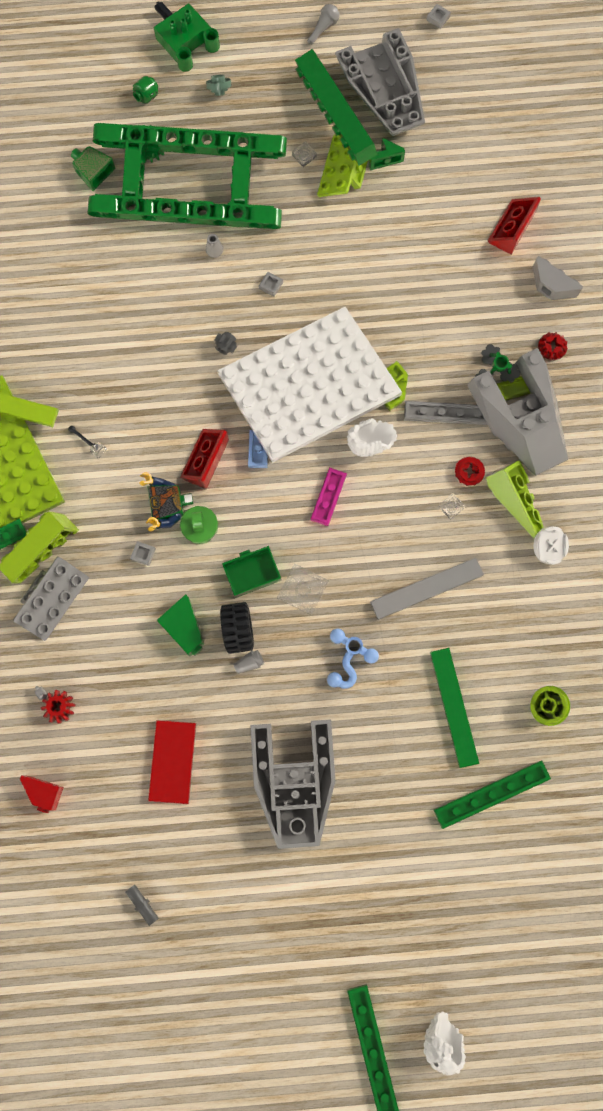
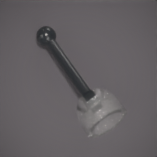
[68,426,107,459]

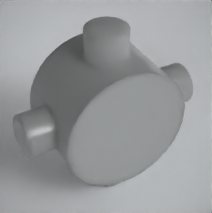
[34,686,47,700]

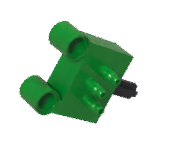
[154,1,220,72]

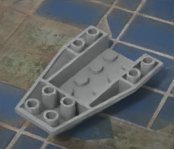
[335,28,425,136]

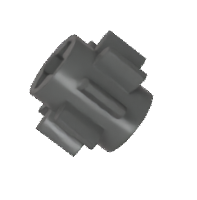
[214,332,237,355]

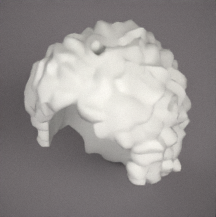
[347,418,398,457]
[424,1011,466,1076]

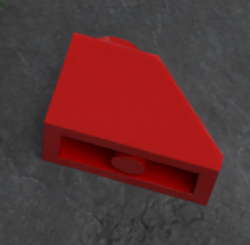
[20,775,64,813]

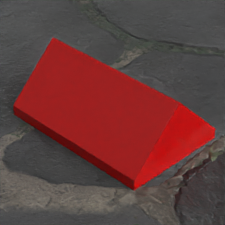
[488,197,541,255]
[180,429,229,489]

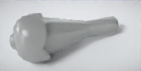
[308,4,340,45]

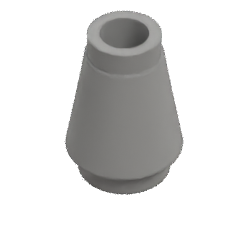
[206,234,223,258]
[234,650,264,674]

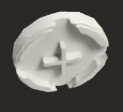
[533,526,569,565]

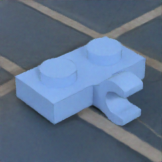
[248,430,268,468]

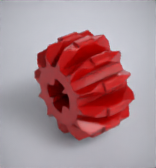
[41,690,76,724]

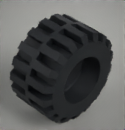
[220,602,254,654]

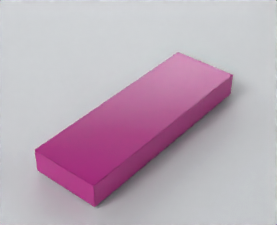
[311,467,347,526]

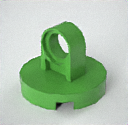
[180,506,218,544]

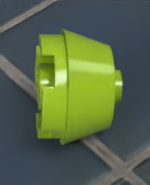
[530,686,570,726]

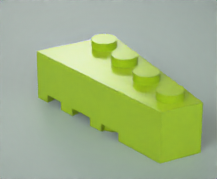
[0,511,79,583]

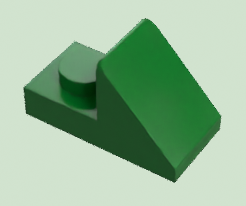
[368,138,405,171]

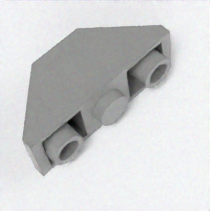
[533,256,583,300]

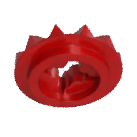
[538,332,568,360]
[455,457,485,486]

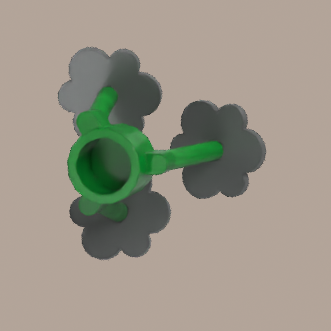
[475,344,521,382]

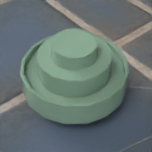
[206,74,232,96]

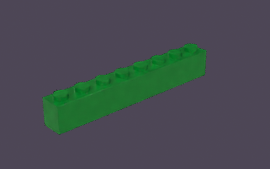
[295,49,378,166]

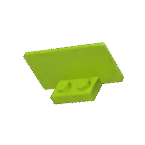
[317,134,368,197]

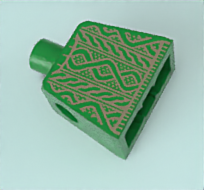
[71,146,116,191]

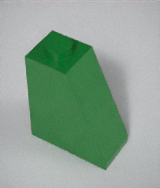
[157,594,204,656]

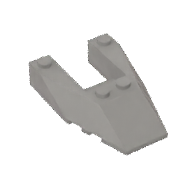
[467,348,568,476]
[250,719,335,849]

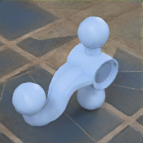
[327,628,379,689]

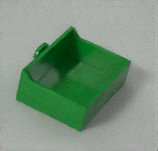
[222,546,282,598]

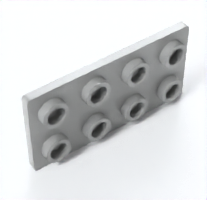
[13,557,89,641]

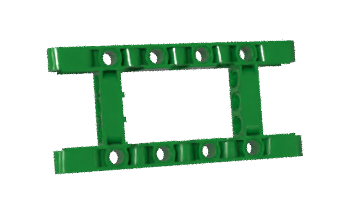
[87,123,287,229]

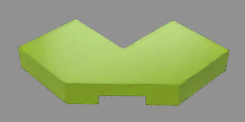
[384,361,408,411]

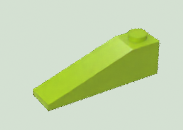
[486,460,544,539]

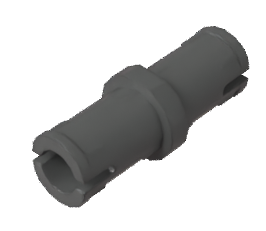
[125,885,159,926]

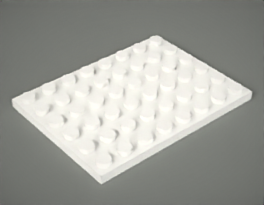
[218,307,402,463]

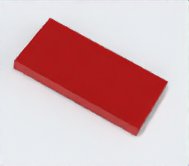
[148,720,197,804]

